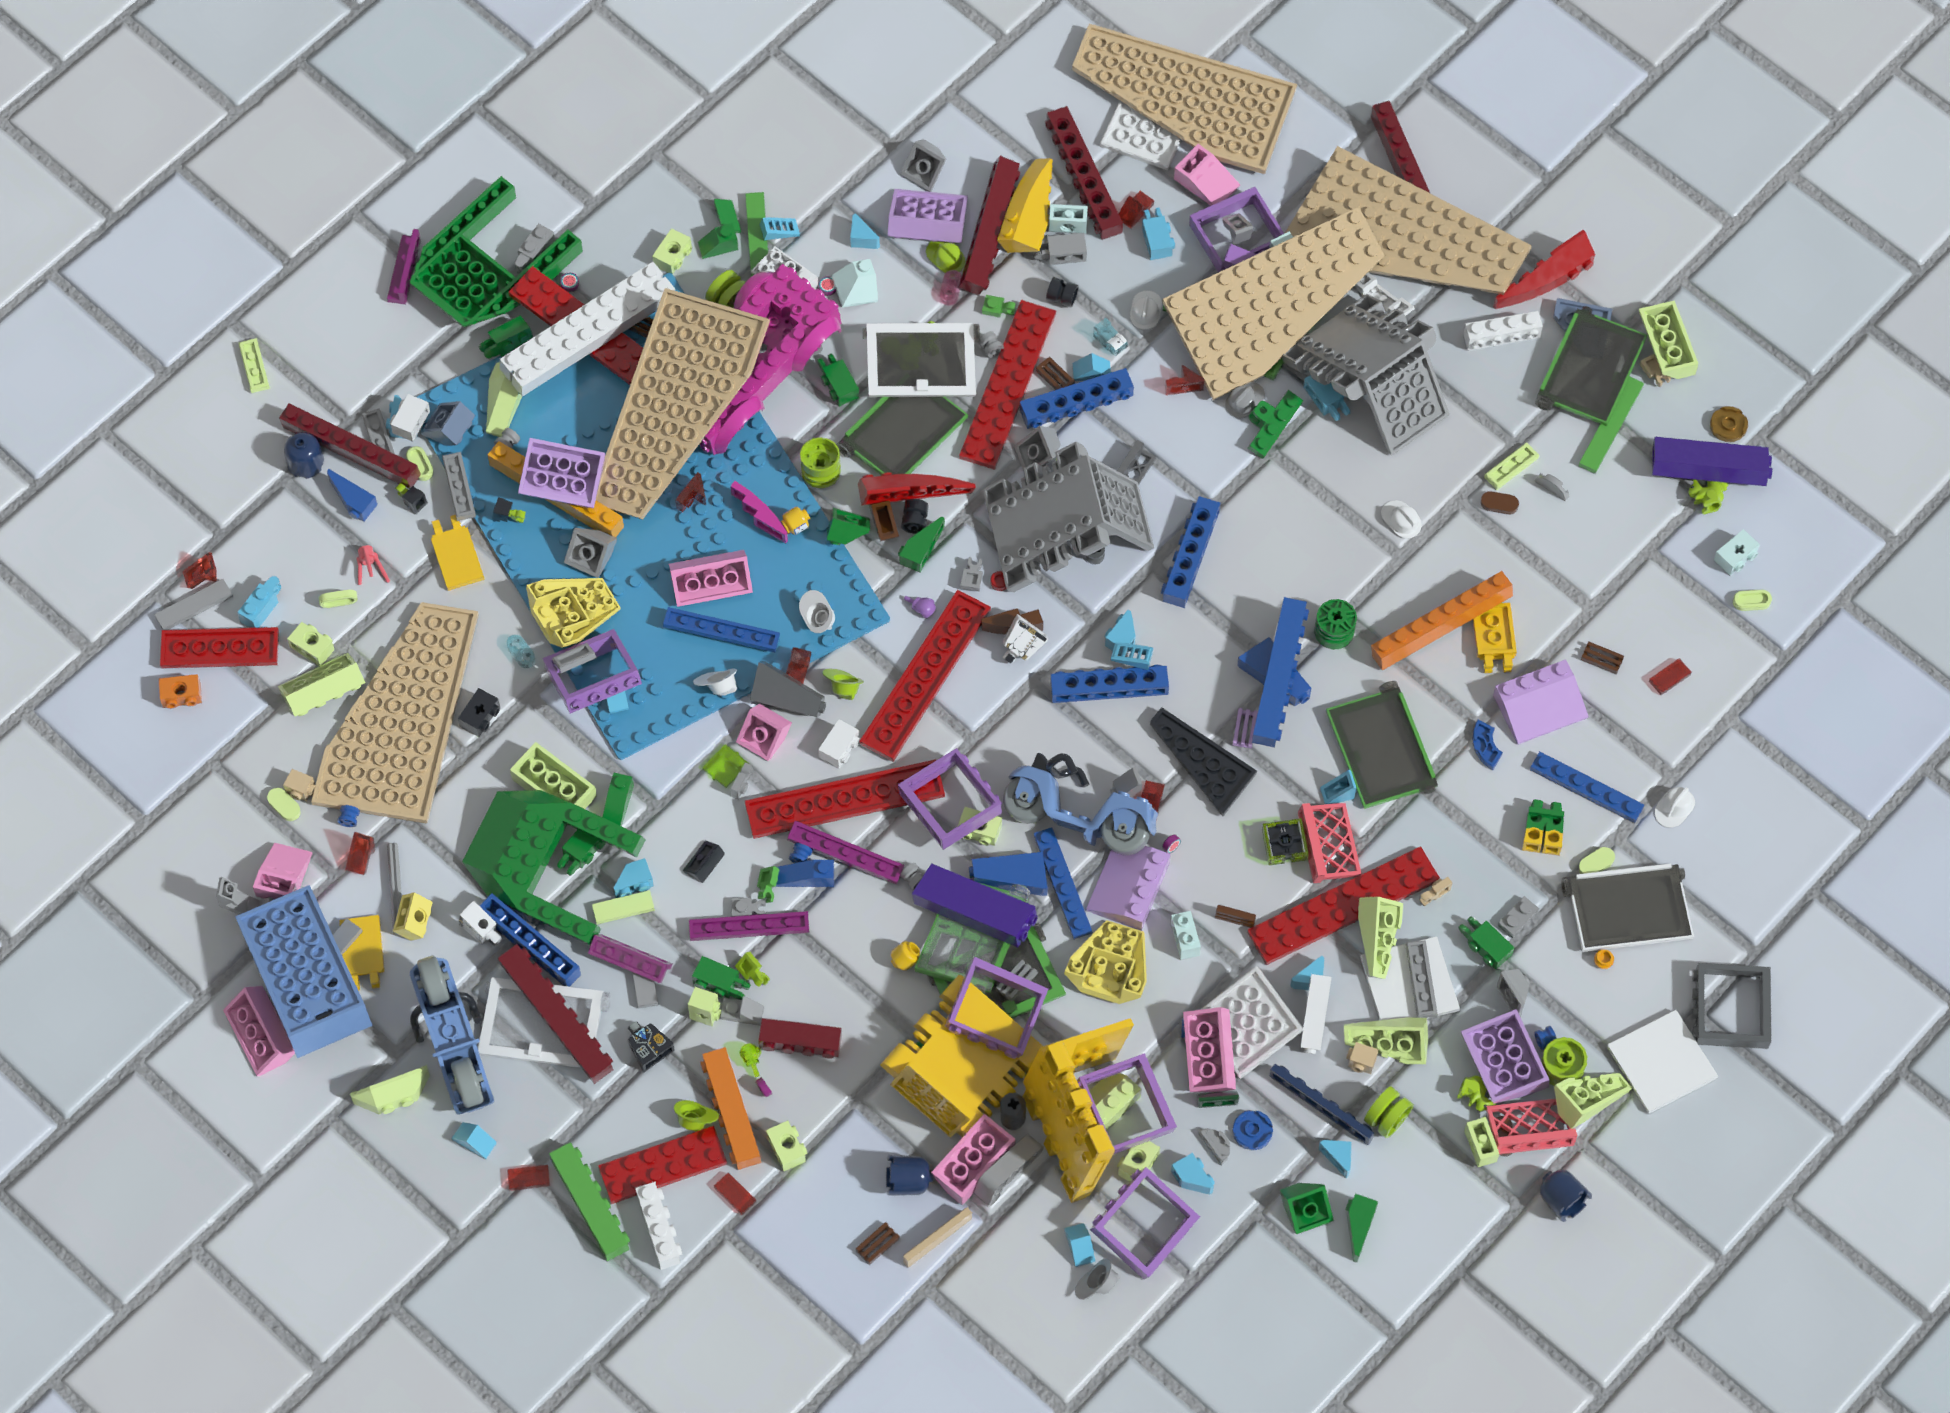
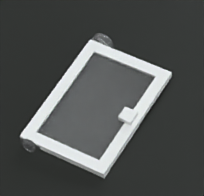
[478,977,610,1068]

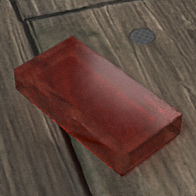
[1649,658,1692,695]
[507,1165,550,1191]
[714,1172,757,1215]

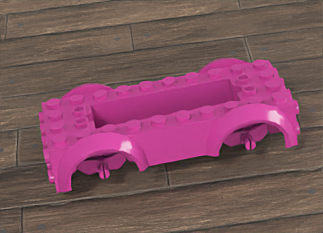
[700,264,842,455]

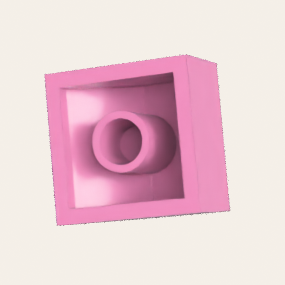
[736,704,792,761]

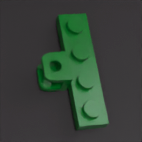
[1248,390,1304,459]

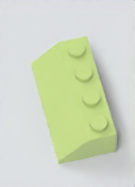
[1638,300,1699,379]
[278,653,365,716]
[1090,1073,1142,1131]

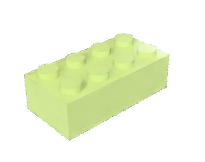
[510,742,597,809]

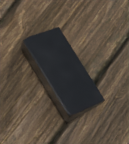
[683,840,725,883]

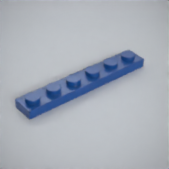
[663,607,780,653]
[1530,751,1645,823]
[1034,827,1092,940]

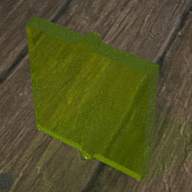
[702,744,749,788]

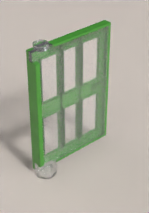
[915,883,1030,994]

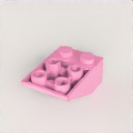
[1174,144,1240,206]
[253,843,312,899]

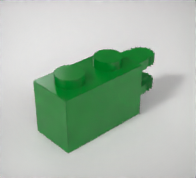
[479,315,533,359]
[817,353,859,406]
[557,830,606,876]
[1458,916,1515,970]
[692,956,751,1000]

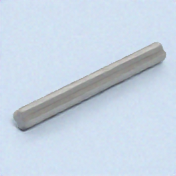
[387,843,402,935]

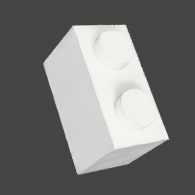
[390,394,430,442]
[818,719,860,768]

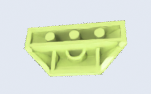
[350,1065,430,1114]

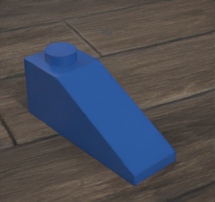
[327,469,378,522]
[776,860,834,887]

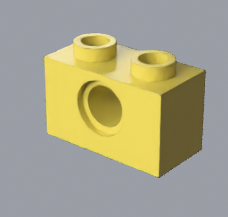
[393,892,432,941]

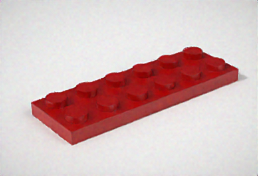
[160,627,279,669]
[598,1126,727,1204]

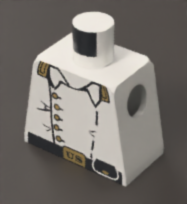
[1003,614,1048,664]
[459,901,502,946]

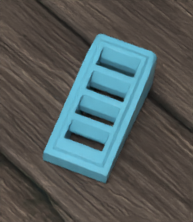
[760,217,800,240]
[1111,642,1154,670]

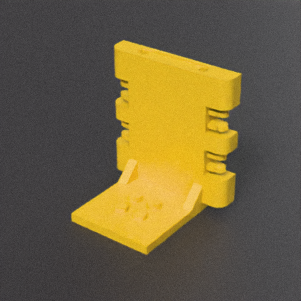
[880,975,1043,1138]
[1022,1018,1134,1203]

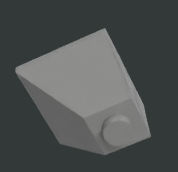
[900,139,946,192]
[1014,426,1061,471]
[564,528,617,578]
[1497,969,1530,1017]

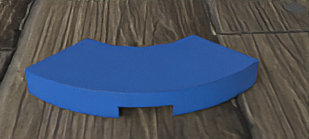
[1472,719,1503,770]

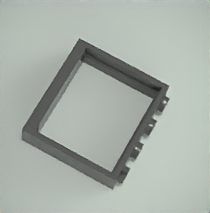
[1692,963,1771,1049]

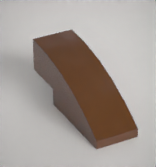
[869,501,899,542]
[981,608,1043,635]

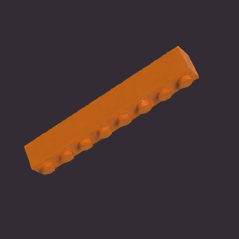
[1371,571,1513,671]

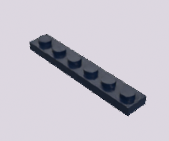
[1269,1064,1374,1145]

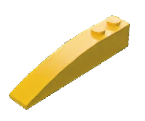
[997,158,1053,253]

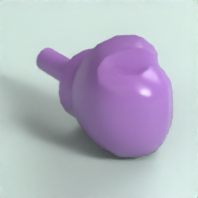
[904,596,936,618]

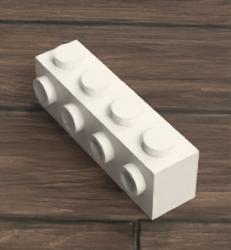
[1463,311,1543,351]
[636,1182,683,1270]

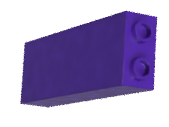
[1652,436,1773,486]
[912,863,1038,947]

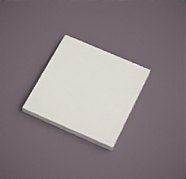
[1100,101,1182,171]
[1360,937,1460,1020]
[1200,966,1304,1079]
[1607,1010,1718,1114]

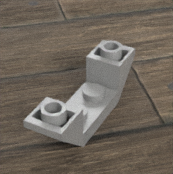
[216,877,275,915]

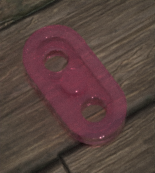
[940,270,962,306]

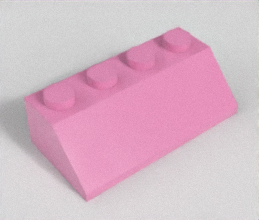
[669,550,753,607]
[223,986,295,1076]
[1183,1007,1236,1092]
[931,1114,1015,1205]

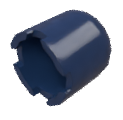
[284,432,324,479]
[886,1155,934,1196]
[1540,1169,1592,1222]

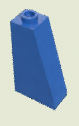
[1237,637,1311,706]
[968,852,1048,896]

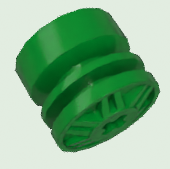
[1314,599,1357,650]

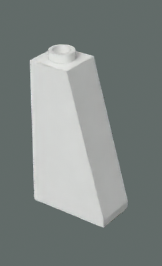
[1300,974,1332,1054]

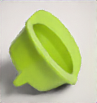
[926,241,966,274]
[822,669,864,700]
[674,1100,719,1131]

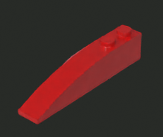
[1493,230,1595,309]
[858,472,976,506]

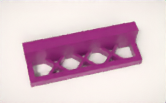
[387,229,421,305]
[588,934,673,983]

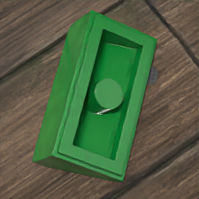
[714,199,741,233]

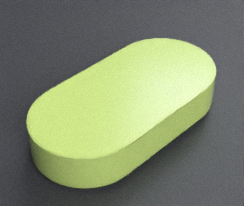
[406,446,433,481]
[318,590,358,608]
[1733,590,1772,611]
[267,788,301,821]
[1579,847,1615,874]

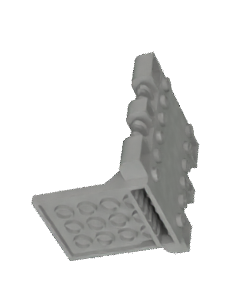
[1282,294,1450,455]
[983,442,1154,592]

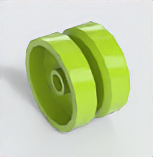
[705,270,746,308]
[1541,1037,1588,1086]
[1364,1086,1414,1139]

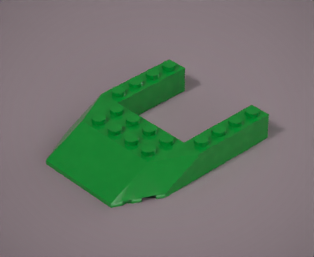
[410,176,583,328]
[462,790,645,946]

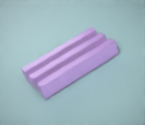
[1233,708,1258,749]

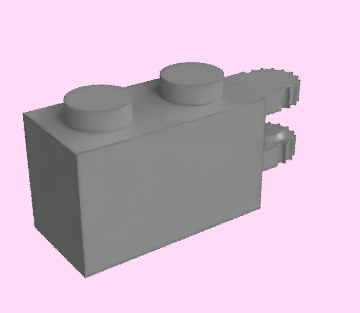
[515,223,555,274]
[1034,232,1087,265]

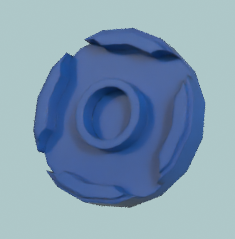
[1232,1110,1273,1150]

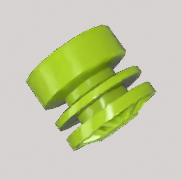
[800,437,841,488]

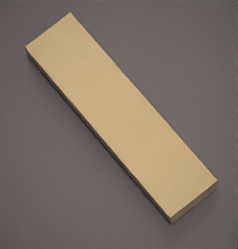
[903,1207,972,1268]

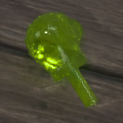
[739,1043,761,1078]

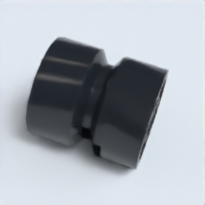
[1046,277,1079,308]
[901,499,929,534]

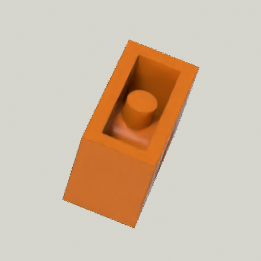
[159,674,202,709]

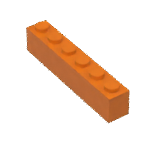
[700,1047,761,1170]

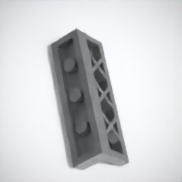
[1117,440,1156,485]

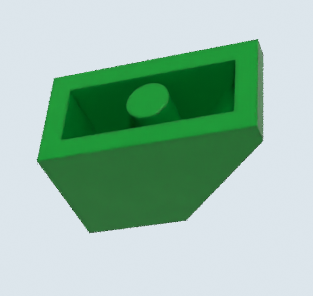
[698,223,738,259]

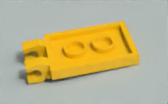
[431,514,485,591]
[1473,603,1517,673]
[339,915,385,991]

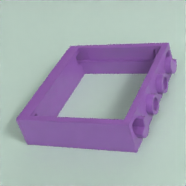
[1189,187,1284,273]
[542,629,642,714]
[898,748,1002,850]
[945,957,1048,1059]
[1077,1053,1177,1154]
[1089,1167,1200,1280]

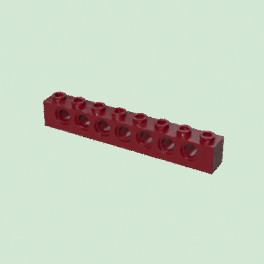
[1045,106,1123,240]

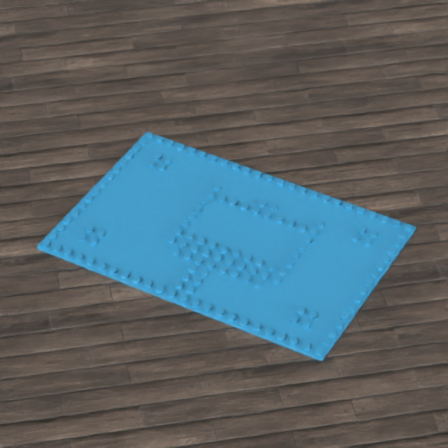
[417,273,890,760]

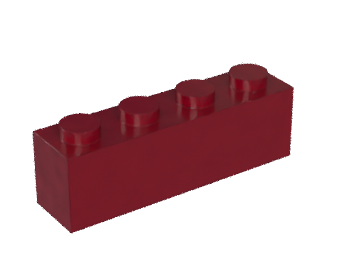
[758,1018,842,1059]

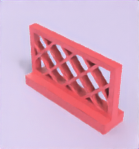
[1298,803,1362,884]
[1486,1099,1577,1154]

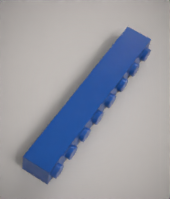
[1252,597,1309,748]

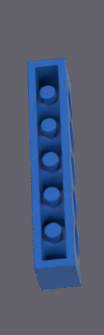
[1020,368,1134,429]
[1161,496,1221,608]
[1050,664,1169,703]
[480,894,581,987]

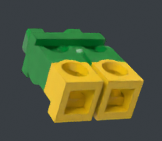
[1522,799,1565,856]

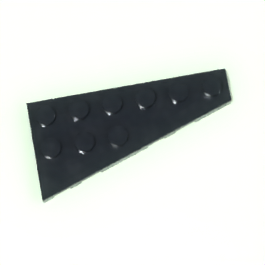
[1150,707,1257,817]

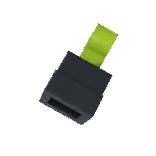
[395,483,428,514]
[492,497,526,523]

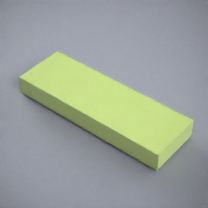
[238,338,270,393]
[1484,442,1539,490]
[592,890,655,925]

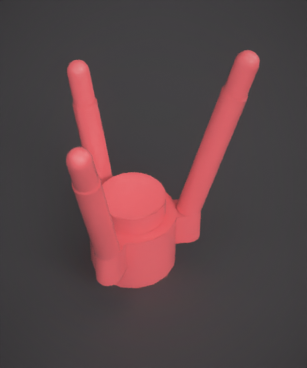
[356,545,390,585]

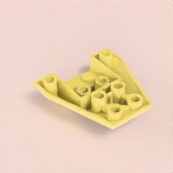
[526,578,620,648]
[1064,920,1147,1004]

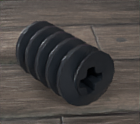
[1000,1093,1026,1130]

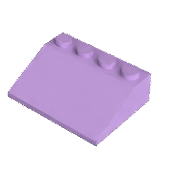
[888,189,968,244]
[518,438,605,509]
[1493,659,1589,745]
[1086,846,1171,931]
[1461,1009,1549,1104]

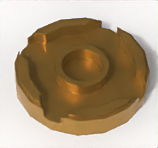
[1710,406,1748,442]

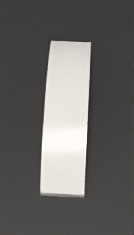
[1354,272,1415,316]

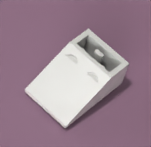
[751,246,818,290]

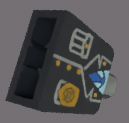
[628,1021,675,1072]

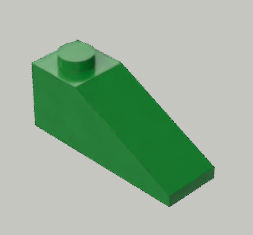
[898,516,945,573]
[602,772,634,826]
[1345,1193,1378,1263]

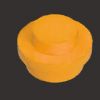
[1594,949,1614,969]

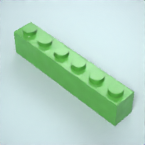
[549,1142,630,1262]

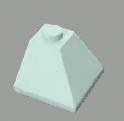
[831,259,878,308]

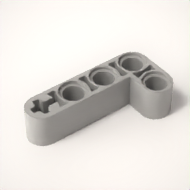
[974,1134,1044,1207]

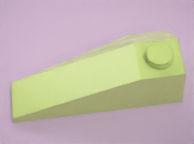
[486,362,522,437]
[1358,897,1403,979]
[1344,1017,1428,1064]
[1554,1073,1633,1129]

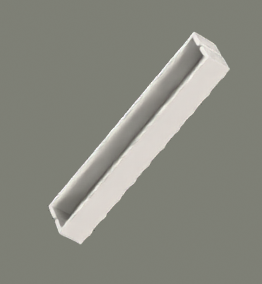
[500,262,675,397]

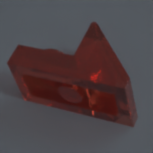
[1119,191,1154,229]
[1165,365,1204,395]
[675,472,706,512]
[183,552,217,589]
[786,647,811,684]
[1141,780,1165,821]
[345,832,375,875]

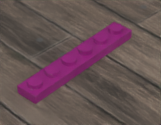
[787,821,904,885]
[689,911,809,941]

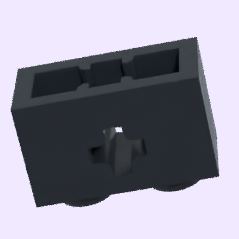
[458,688,500,737]

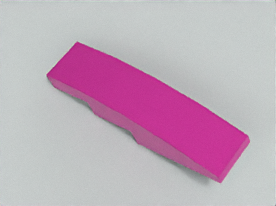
[730,481,788,544]

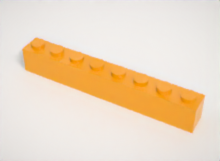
[488,441,624,537]

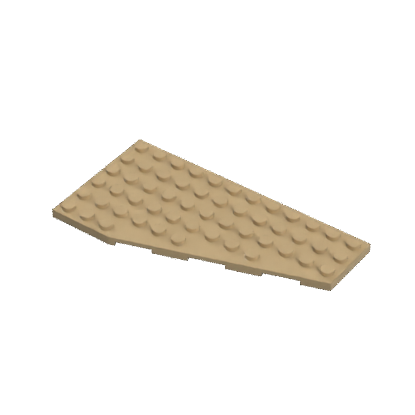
[1072,24,1297,174]
[1284,146,1532,295]
[1162,207,1385,400]
[596,288,770,520]
[311,602,479,823]

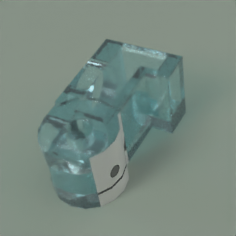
[1093,318,1128,356]

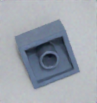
[421,401,476,446]

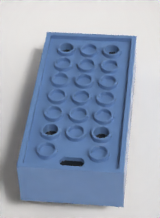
[235,885,373,1058]

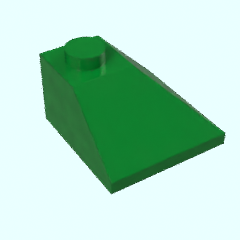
[827,508,870,545]
[1280,1183,1334,1235]

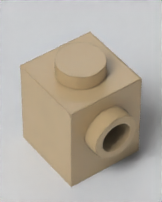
[283,769,316,801]
[1346,1042,1379,1074]

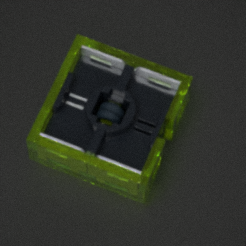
[1262,818,1308,866]

